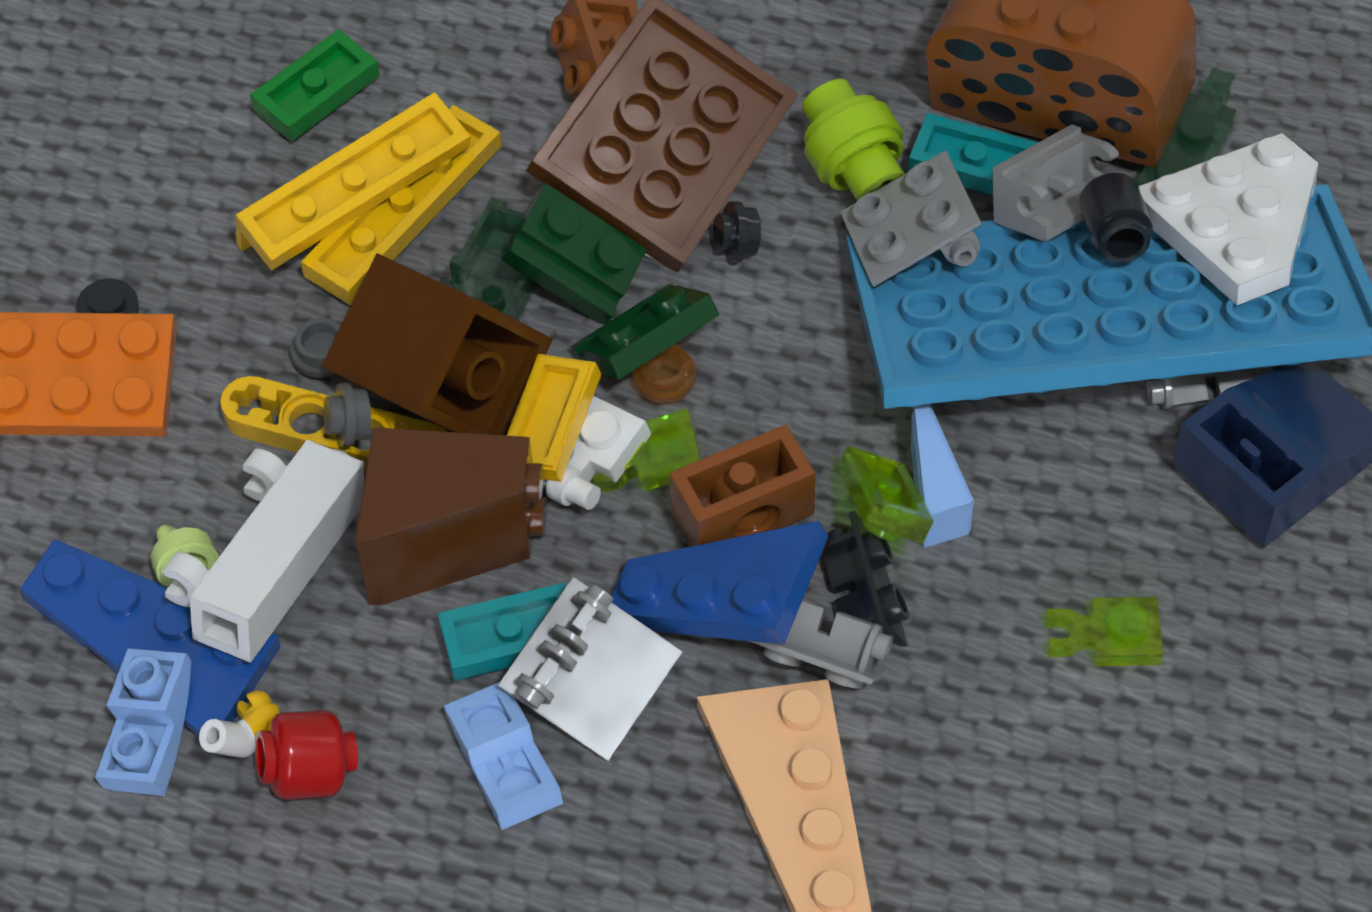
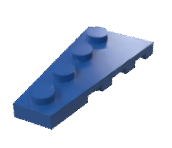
[20,539,281,739]

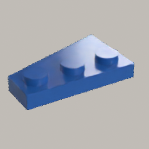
[611,521,828,644]

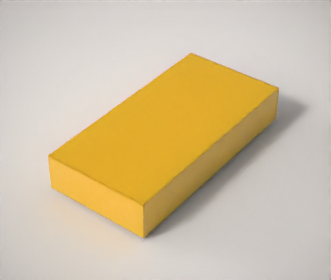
[507,354,601,482]

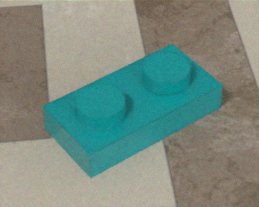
[908,113,1039,195]
[437,582,566,681]

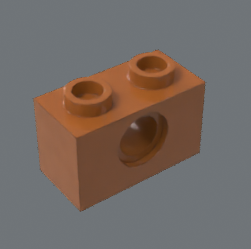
[669,424,816,547]

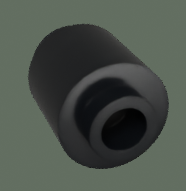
[1079,173,1153,263]

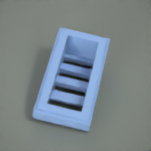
[910,404,974,548]

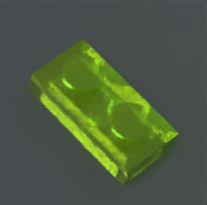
[837,445,934,544]

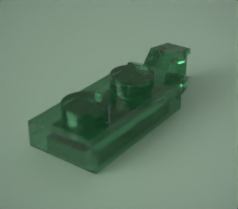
[1137,68,1237,186]

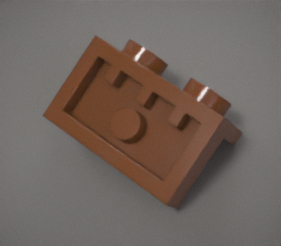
[550,0,639,102]

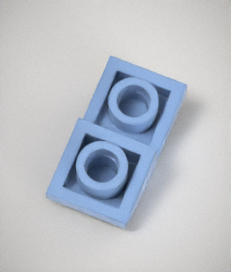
[95,648,191,796]

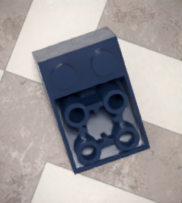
[1173,361,1372,548]

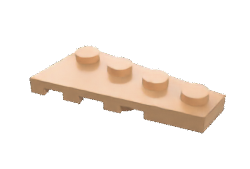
[697,679,872,912]

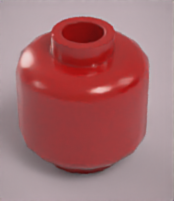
[255,710,358,800]

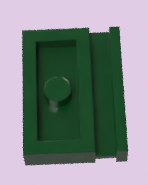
[501,183,647,325]
[570,284,720,380]

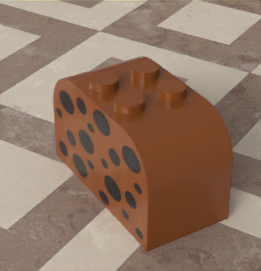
[926,0,1196,168]

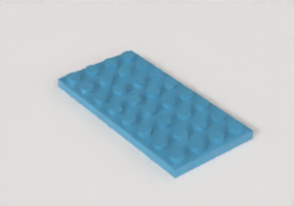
[846,184,1372,409]

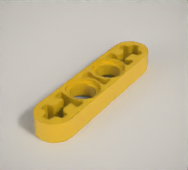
[220,376,448,471]

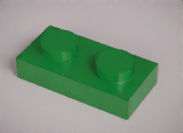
[250,29,380,142]

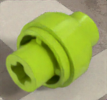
[802,79,904,201]

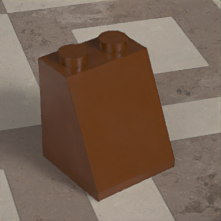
[322,253,553,435]
[355,427,547,606]

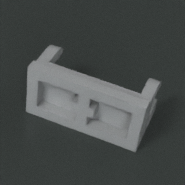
[993,124,1119,242]

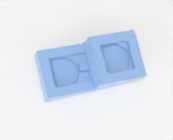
[444,682,563,830]

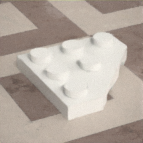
[1139,133,1318,305]

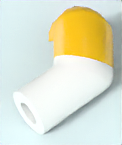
[199,691,280,758]

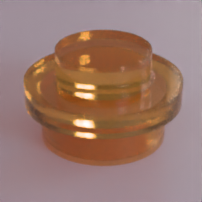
[633,344,696,403]

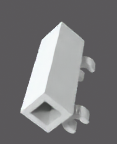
[163,440,364,663]

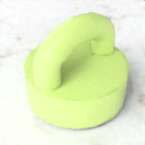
[150,525,219,588]

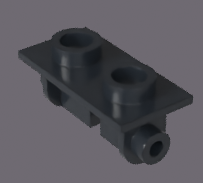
[822,511,909,647]

